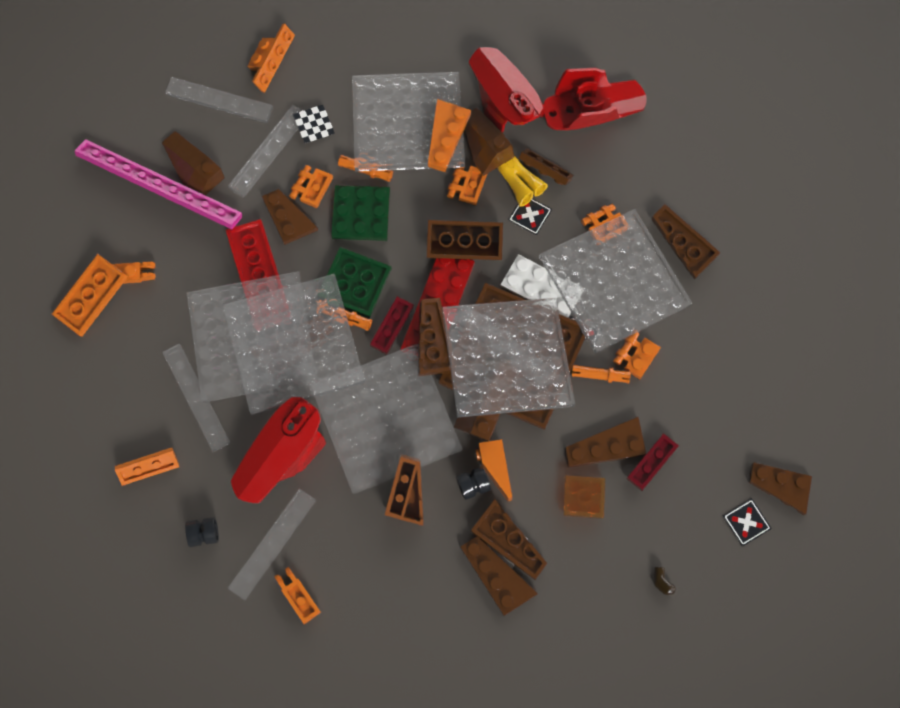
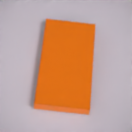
[52,254,128,337]

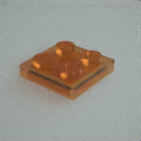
[563,475,605,519]

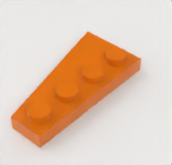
[428,99,471,172]

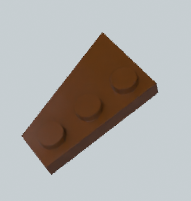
[262,189,318,245]

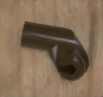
[654,567,676,595]

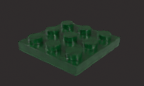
[332,185,390,241]
[318,247,392,318]

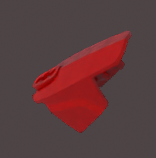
[468,47,544,133]
[543,68,646,130]
[231,397,326,503]

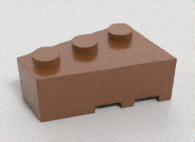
[385,454,424,526]

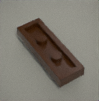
[519,148,574,186]

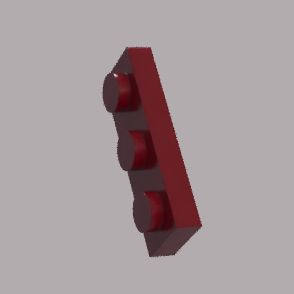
[370,296,414,355]
[627,433,679,491]

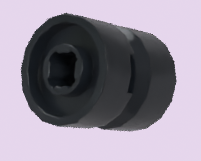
[456,466,491,500]
[185,517,219,547]

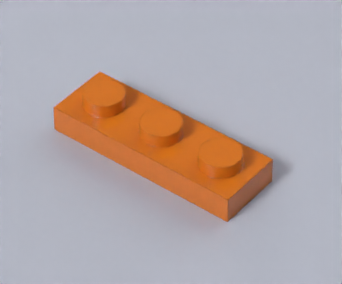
[115,448,179,486]

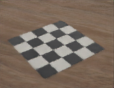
[293,105,335,143]

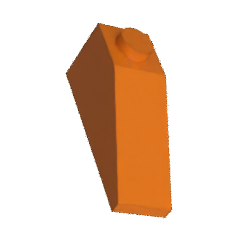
[475,439,512,501]

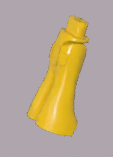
[497,156,548,207]

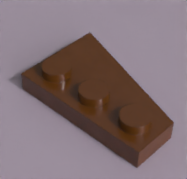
[749,462,812,515]

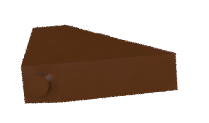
[465,107,514,176]
[162,131,225,195]
[453,363,518,441]

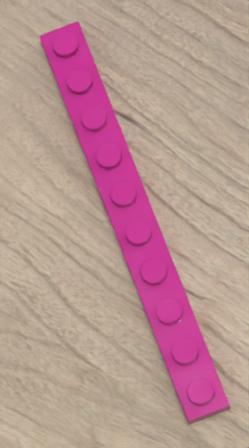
[75,139,242,229]

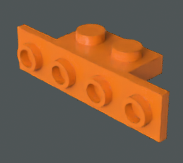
[247,24,295,93]

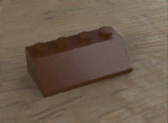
[427,220,503,260]

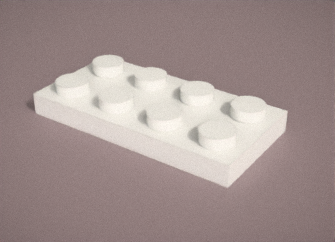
[500,254,584,318]

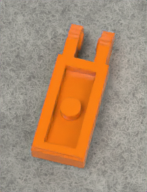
[113,261,155,284]
[274,567,321,625]

